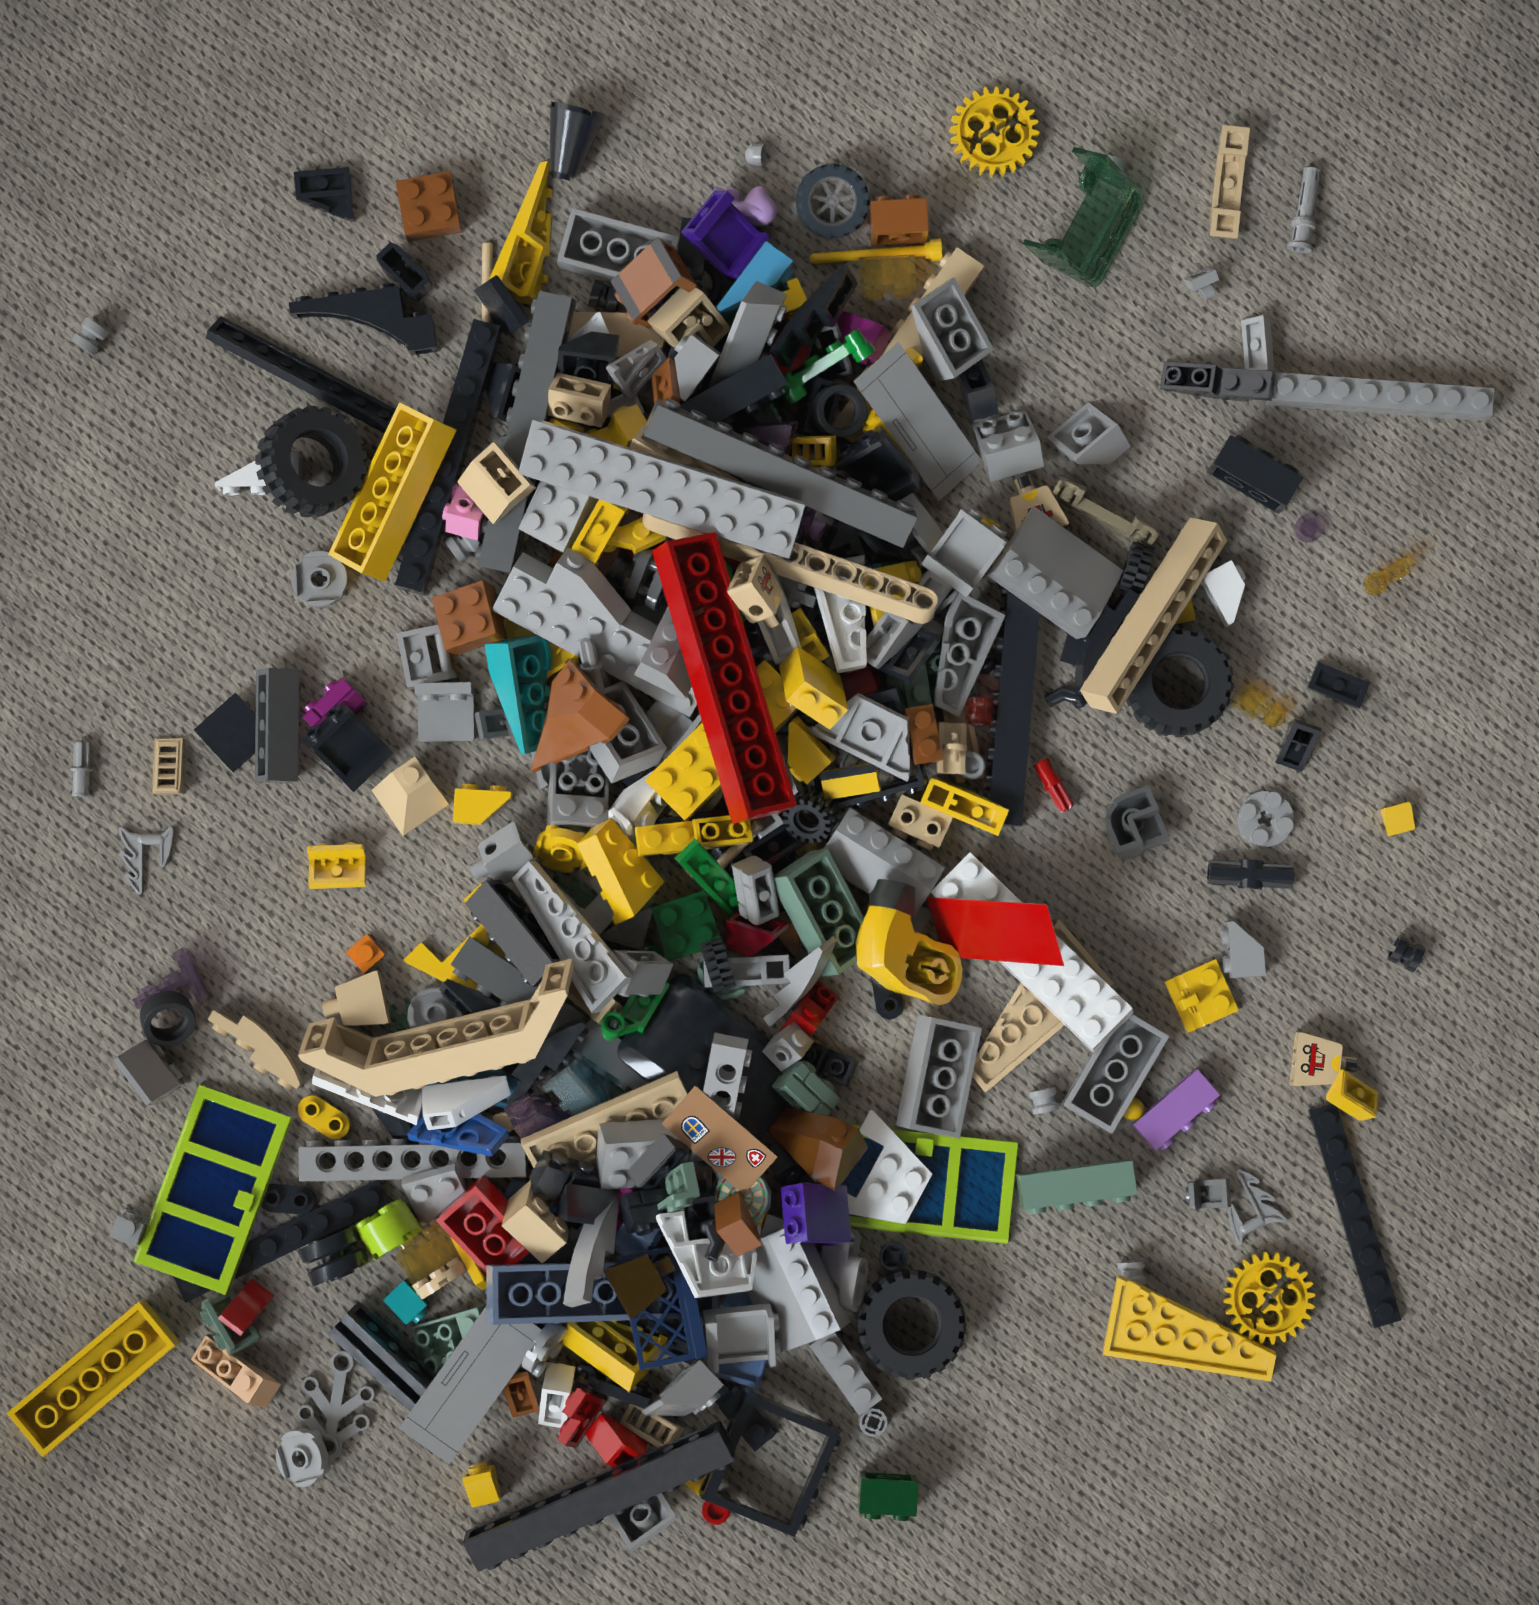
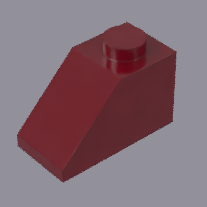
[726,911,789,957]

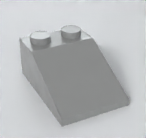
[911,277,994,382]

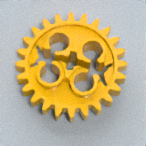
[949,86,1039,178]
[1222,1251,1315,1345]

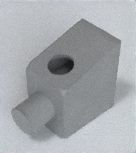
[470,821,542,884]

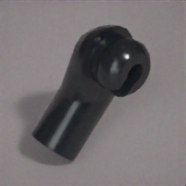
[1044,685,1087,709]

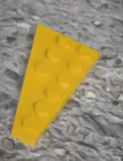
[1103,1273,1276,1382]

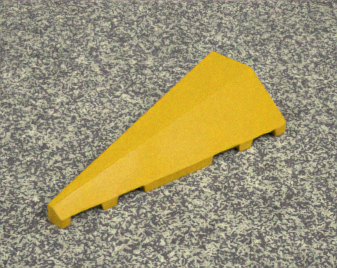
[489,161,553,305]

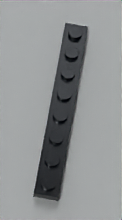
[206,316,396,434]
[1308,1103,1402,1328]
[173,1180,390,1303]

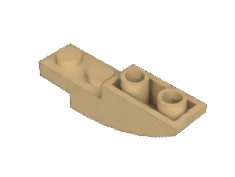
[208,1010,303,1090]

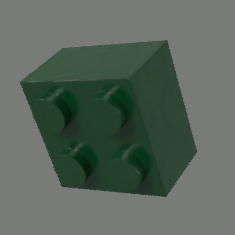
[651,890,720,962]
[858,1472,918,1521]

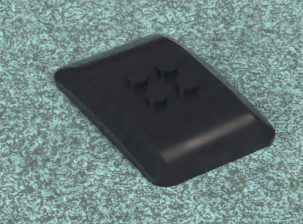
[617,974,789,1140]

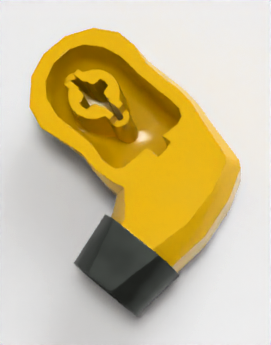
[856,879,963,1005]

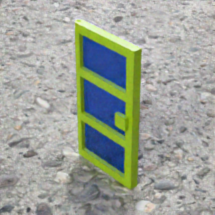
[133,1085,293,1295]
[841,1125,1018,1244]

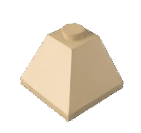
[372,756,449,836]

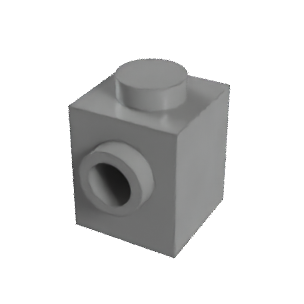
[762,1022,813,1071]

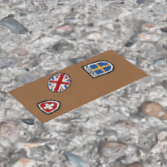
[661,1086,777,1195]

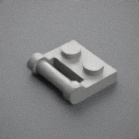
[396,625,457,689]

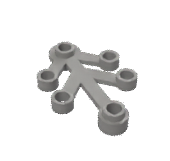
[297,1350,375,1461]

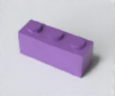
[1131,1069,1220,1151]

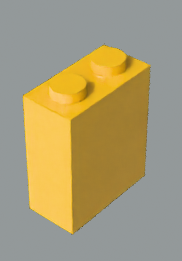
[779,646,848,730]

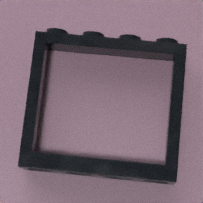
[789,684,929,813]
[698,1388,841,1537]

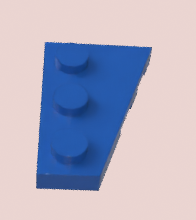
[407,1114,510,1156]

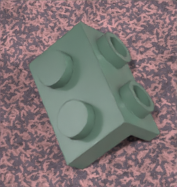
[200,1289,260,1356]

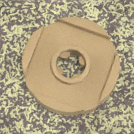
[412,1255,467,1299]

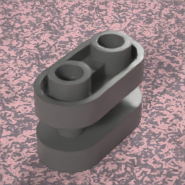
[622,547,665,611]

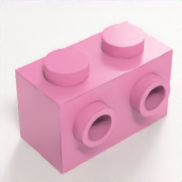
[442,484,486,541]

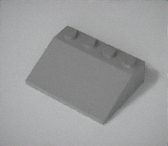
[987,506,1123,639]
[746,1226,850,1353]

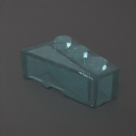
[542,1059,610,1117]

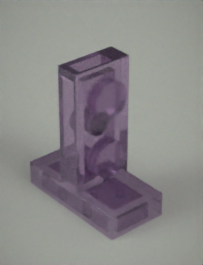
[132,948,212,1010]

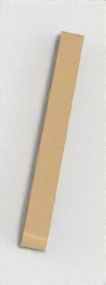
[642,513,938,624]

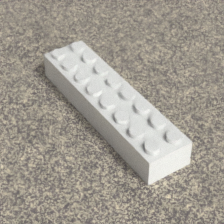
[931,853,1133,1053]

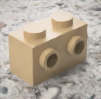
[548,372,611,428]
[887,795,953,851]

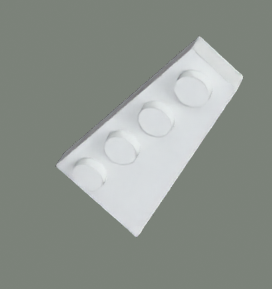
[811,555,867,673]
[312,1068,429,1125]

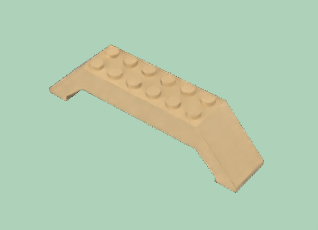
[298,958,574,1097]

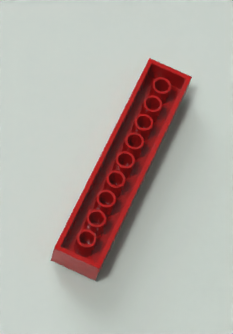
[652,532,797,825]

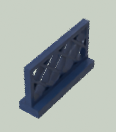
[617,1246,708,1370]

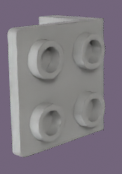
[415,682,474,742]

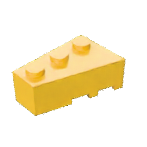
[577,818,664,925]
[562,1321,668,1392]

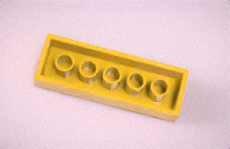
[328,402,456,582]
[644,660,799,822]
[7,1299,181,1457]

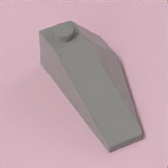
[934,591,1005,717]

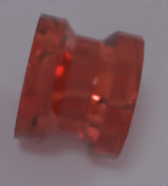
[965,697,993,726]

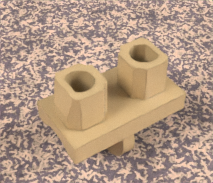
[936,722,967,775]

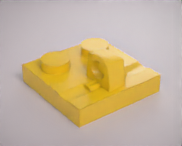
[1164,959,1239,1033]

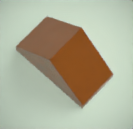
[714,1192,764,1257]
[503,1369,540,1417]

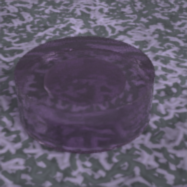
[1294,514,1323,543]

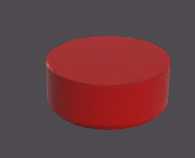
[702,1501,730,1525]

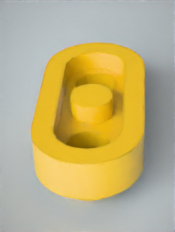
[298,1095,350,1139]

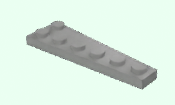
[512,861,633,1013]

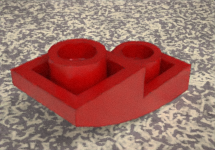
[218,1279,275,1336]

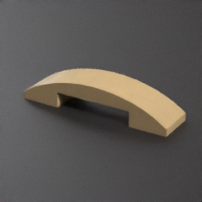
[1210,125,1250,239]

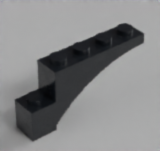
[289,283,438,356]

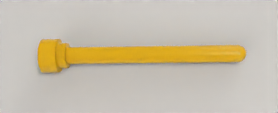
[809,238,942,264]

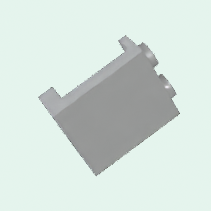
[921,507,1009,597]
[702,1303,780,1374]

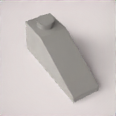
[546,548,631,629]

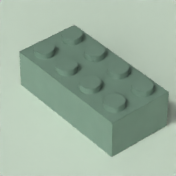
[773,848,864,977]
[1016,1159,1137,1214]

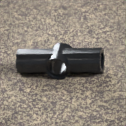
[1207,860,1295,889]

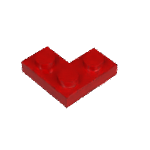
[557,1388,607,1448]

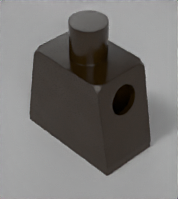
[603,1253,676,1320]

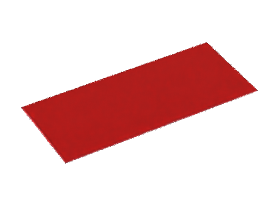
[927,897,1064,966]

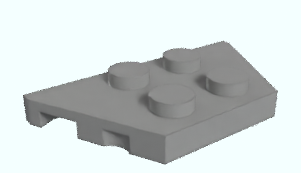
[810,693,911,781]

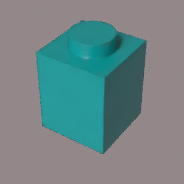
[383,1279,429,1325]

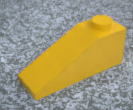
[920,775,1009,836]

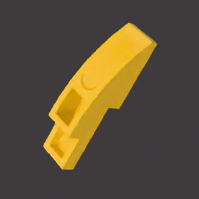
[635,815,753,856]

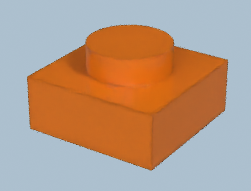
[346,934,386,973]

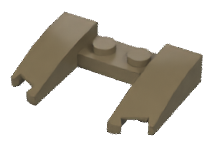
[1052,476,1160,546]

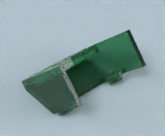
[1023,147,1144,287]

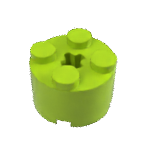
[355,1198,423,1261]

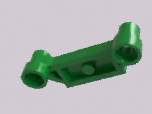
[783,328,876,405]
[601,945,670,1041]

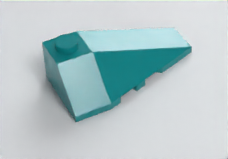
[485,634,552,754]

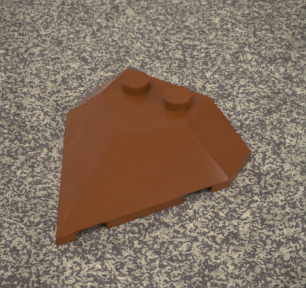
[530,655,630,773]

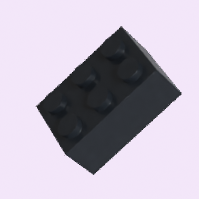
[1207,435,1303,514]

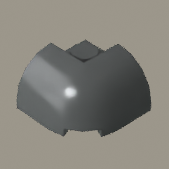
[1105,785,1170,859]

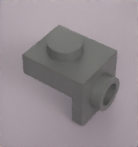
[475,708,513,741]
[1185,1178,1231,1210]

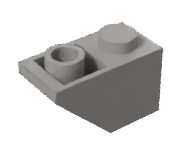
[1220,921,1266,978]

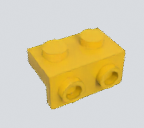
[307,842,366,889]

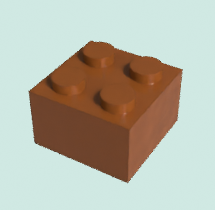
[396,171,462,242]
[869,195,929,246]
[432,580,508,655]

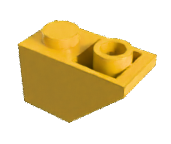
[453,784,513,825]
[462,1461,502,1508]

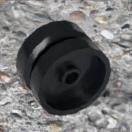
[298,1225,371,1287]

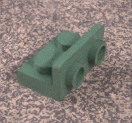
[657,1162,700,1213]

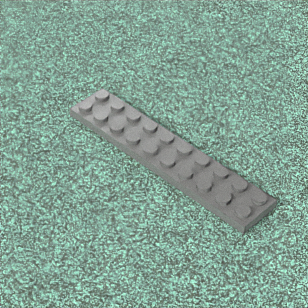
[518,418,806,559]

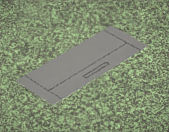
[854,342,981,501]
[399,1305,541,1464]

